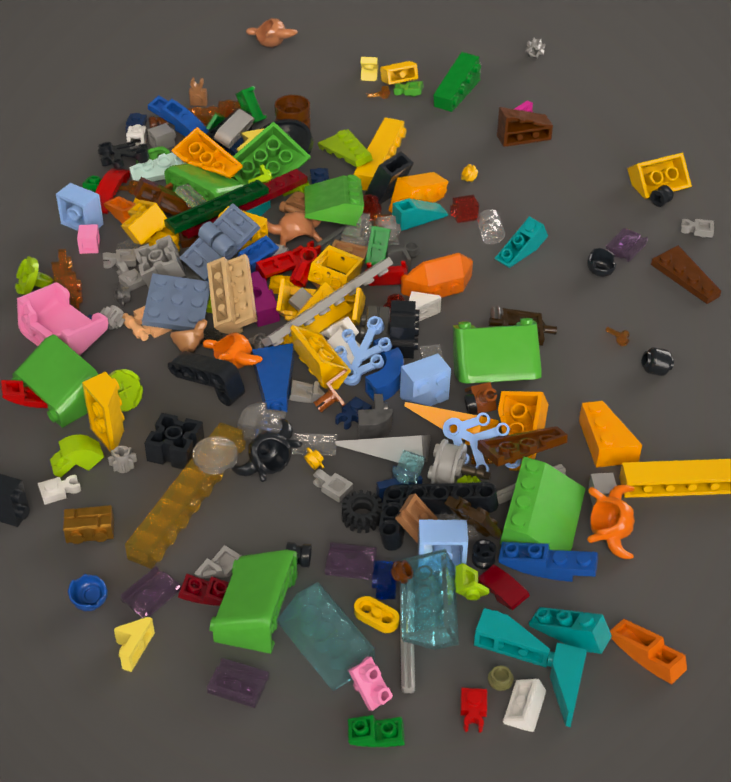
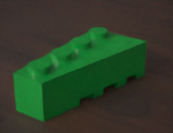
[433,52,481,112]

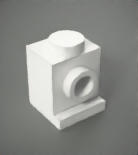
[126,124,147,146]

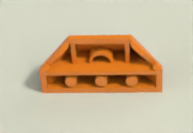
[401,253,473,298]

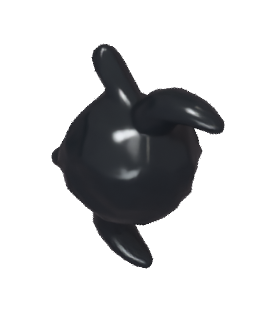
[231,418,302,482]

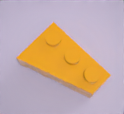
[388,172,449,213]
[579,401,642,468]

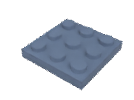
[142,273,210,331]

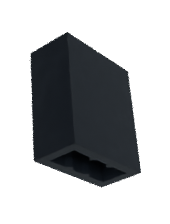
[365,152,414,206]
[0,474,30,527]

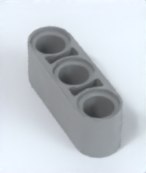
[214,109,254,149]

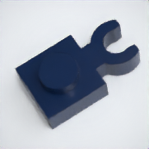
[126,113,147,133]
[310,168,329,184]
[335,396,372,430]

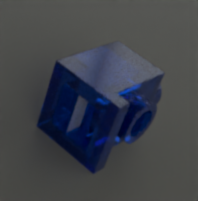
[372,560,397,600]

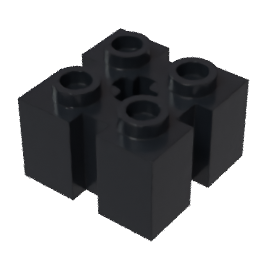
[390,300,420,359]
[144,413,204,471]

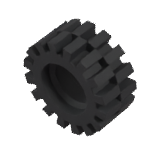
[342,490,382,533]

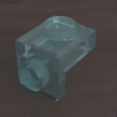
[392,450,426,484]

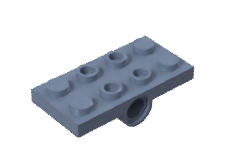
[179,203,260,281]

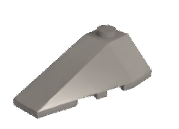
[335,435,431,467]

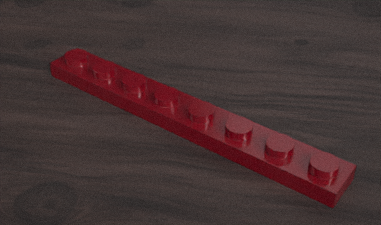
[181,168,308,239]

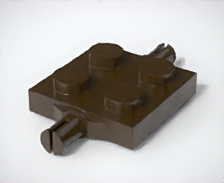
[489,308,557,346]
[444,496,502,540]

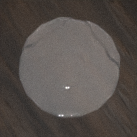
[193,436,238,474]

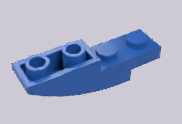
[148,95,209,137]
[498,542,598,582]

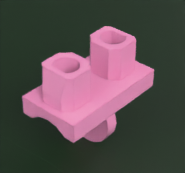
[348,656,393,711]

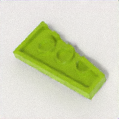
[318,129,373,167]

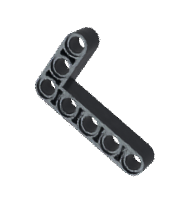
[379,482,499,551]

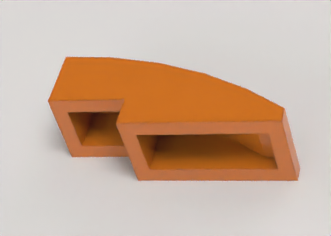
[610,619,687,684]

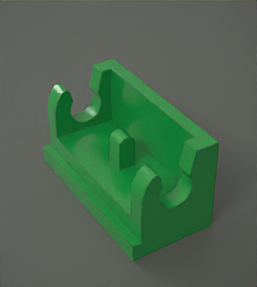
[236,86,267,124]
[365,226,391,265]

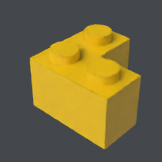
[121,200,168,245]

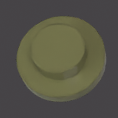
[488,666,514,691]

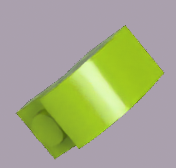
[50,434,104,478]

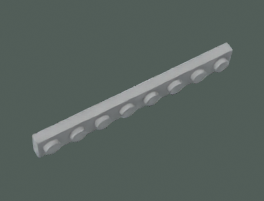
[261,257,393,347]

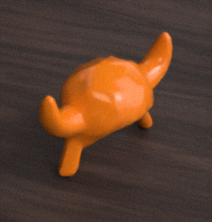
[203,332,263,369]
[587,484,635,559]

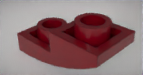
[478,565,530,611]
[178,573,229,606]

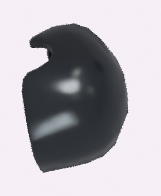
[587,248,617,277]

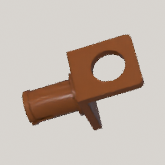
[313,369,347,413]
[465,382,497,414]

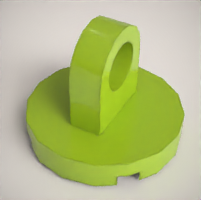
[15,256,53,295]
[109,369,143,412]

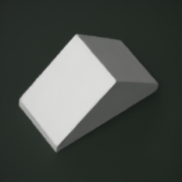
[409,291,441,323]

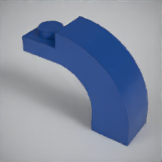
[365,338,404,402]

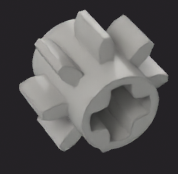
[526,37,545,58]
[100,305,125,330]
[108,446,137,473]

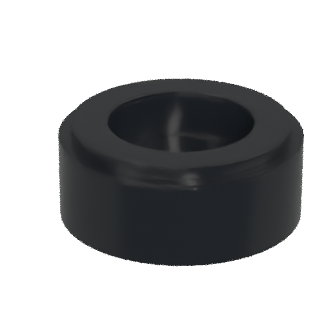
[464,393,478,415]

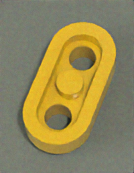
[354,596,399,633]

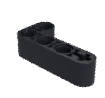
[168,351,245,406]

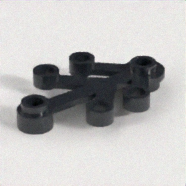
[98,141,149,169]

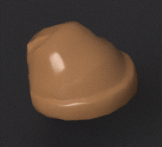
[170,319,207,353]

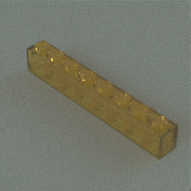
[125,422,245,569]

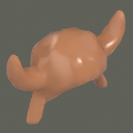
[246,18,297,47]
[267,211,323,247]

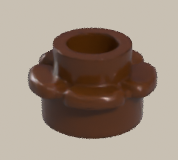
[391,560,413,584]

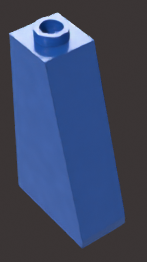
[252,343,294,415]

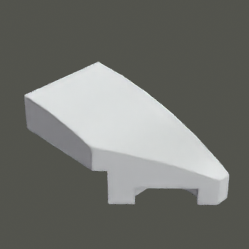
[319,316,359,338]

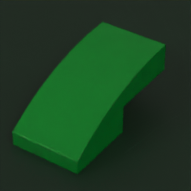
[206,112,226,131]

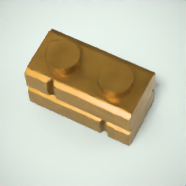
[63,505,114,544]

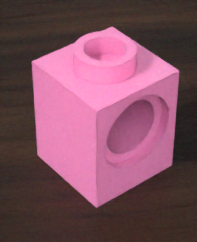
[77,224,100,254]

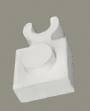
[38,475,81,505]

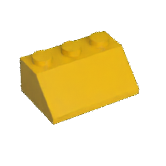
[627,153,692,199]
[290,325,351,390]
[82,372,125,452]

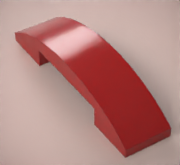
[95,168,131,214]
[0,380,48,408]

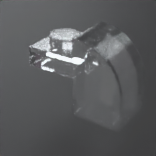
[341,213,372,247]
[375,216,401,246]
[237,402,286,441]

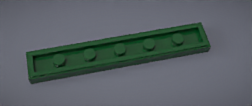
[164,180,269,234]

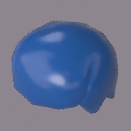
[67,574,108,611]

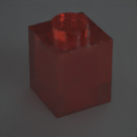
[450,195,479,223]

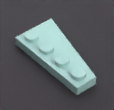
[129,153,188,185]

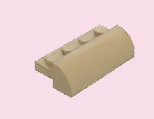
[207,254,257,334]

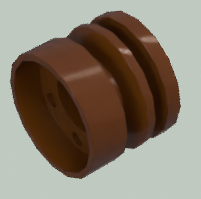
[275,95,311,129]

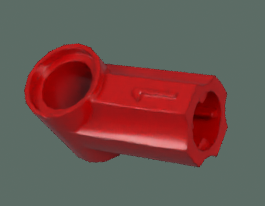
[289,247,318,288]

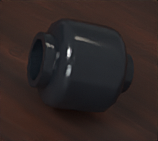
[641,347,674,376]

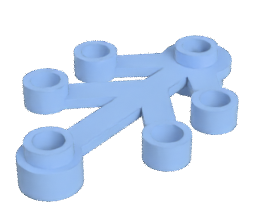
[334,316,392,386]
[443,412,522,472]

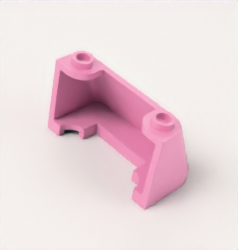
[17,282,108,356]

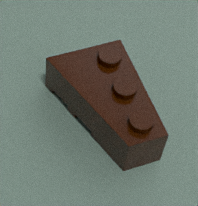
[497,107,553,147]

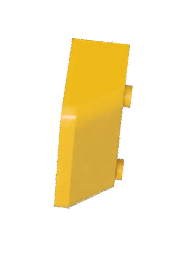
[276,279,366,326]

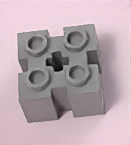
[134,235,185,288]

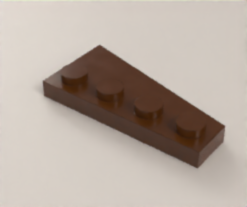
[651,245,721,304]
[477,426,568,467]

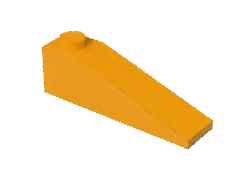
[171,127,243,178]
[498,391,549,471]
[404,402,499,446]

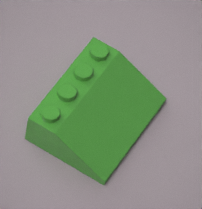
[231,121,311,185]
[304,175,364,227]
[500,456,586,551]

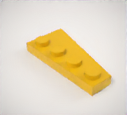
[280,282,353,349]

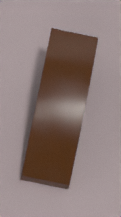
[134,177,195,215]

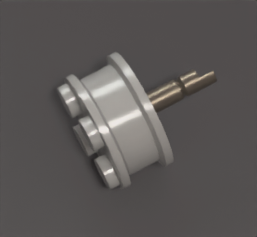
[428,439,491,484]

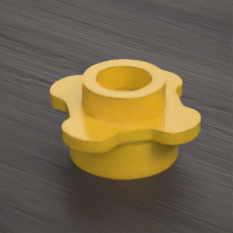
[461,164,478,182]
[304,447,325,470]

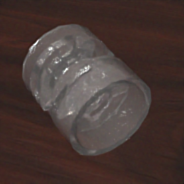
[477,210,505,244]

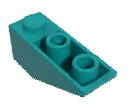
[392,198,448,231]
[494,216,548,268]
[529,607,612,654]

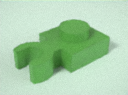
[393,81,424,97]

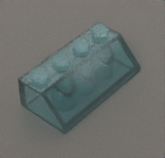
[400,549,459,650]
[277,582,375,691]

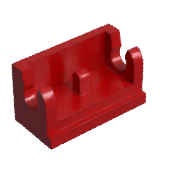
[256,250,298,282]
[366,261,408,286]

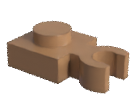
[189,77,208,106]

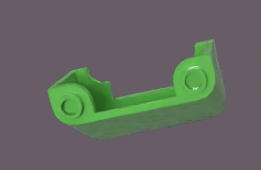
[164,164,245,202]
[453,318,542,383]
[11,334,99,428]
[210,549,298,654]

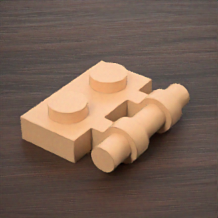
[122,306,172,341]

